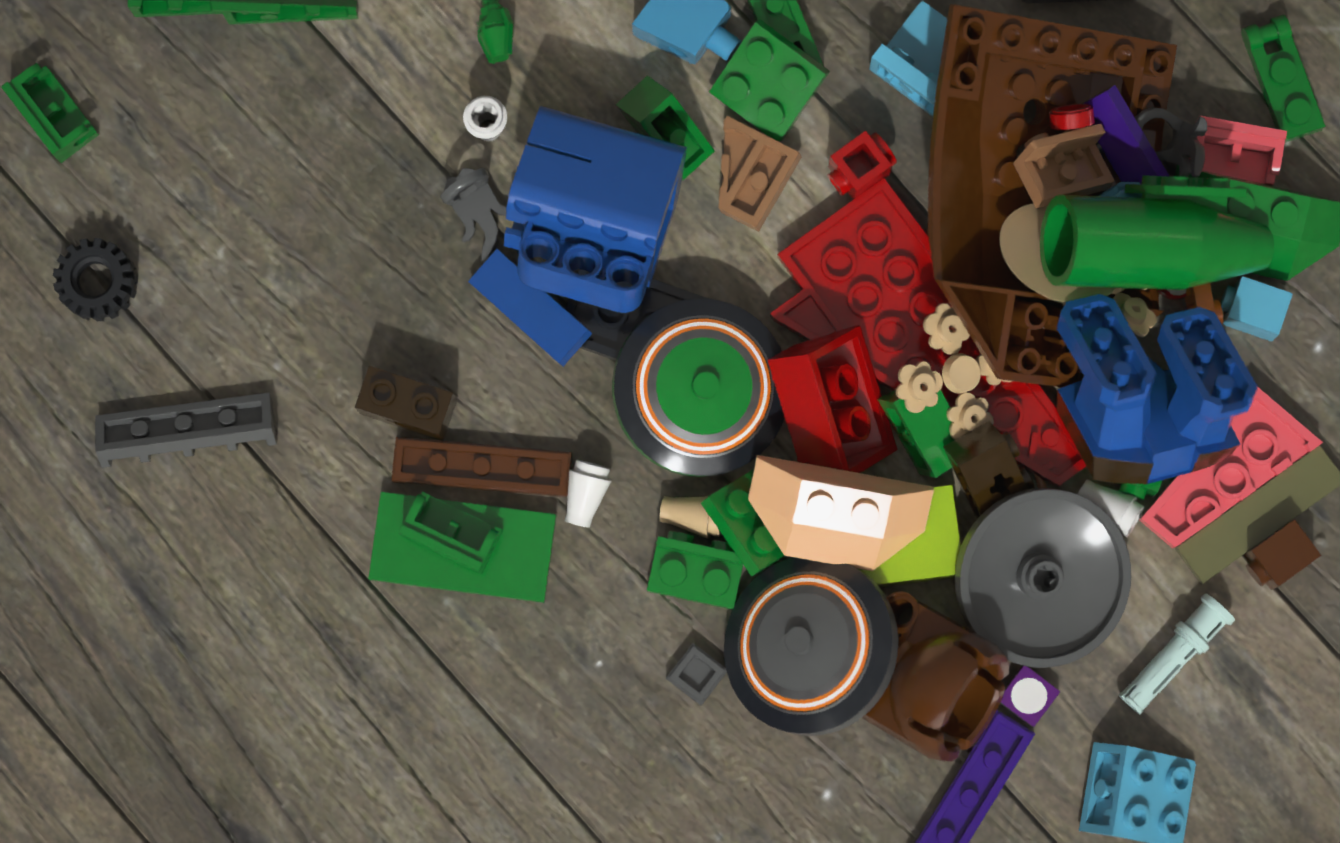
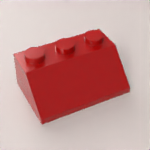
[767,325,897,473]

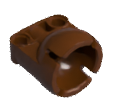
[862,591,1010,762]

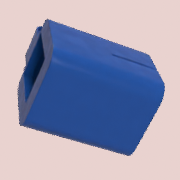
[504,106,687,313]

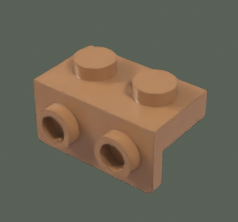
[1013,124,1115,209]

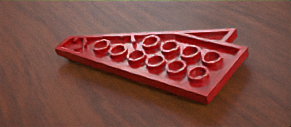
[770,178,1087,488]

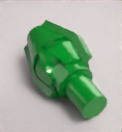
[477,0,513,64]

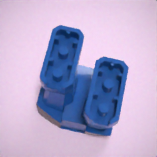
[1057,294,1258,484]

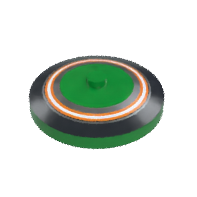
[612,298,785,477]

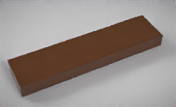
[391,437,572,497]

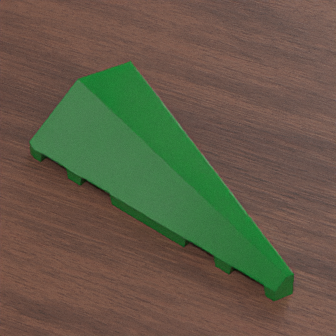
[128,0,358,25]

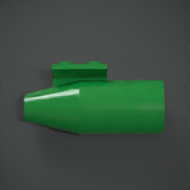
[1040,175,1274,290]

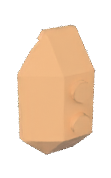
[748,455,934,571]

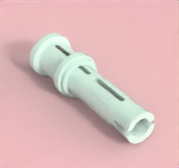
[1119,593,1235,715]

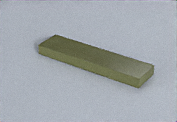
[1175,445,1340,585]

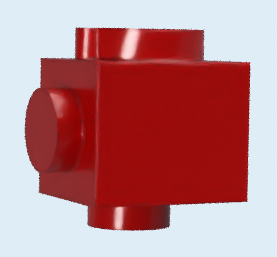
[827,130,897,199]

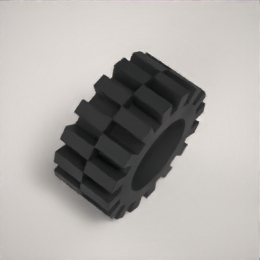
[53,238,138,322]

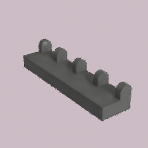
[95,392,277,468]

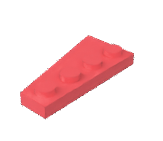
[1139,387,1323,549]

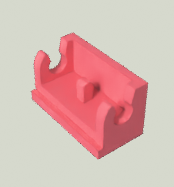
[1189,116,1287,186]

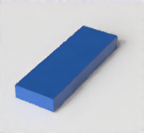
[468,249,592,367]

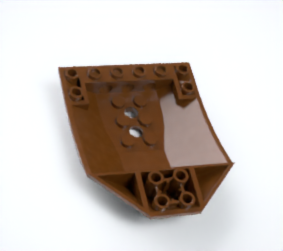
[928,4,1177,387]

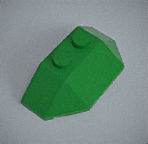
[1174,165,1340,281]

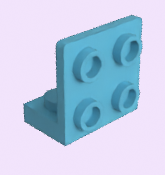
[869,2,947,116]
[1079,742,1196,843]

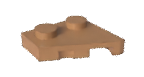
[719,116,802,232]

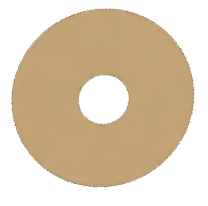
[1000,204,1115,303]

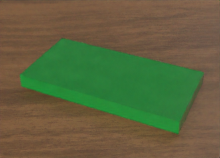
[368,492,557,603]

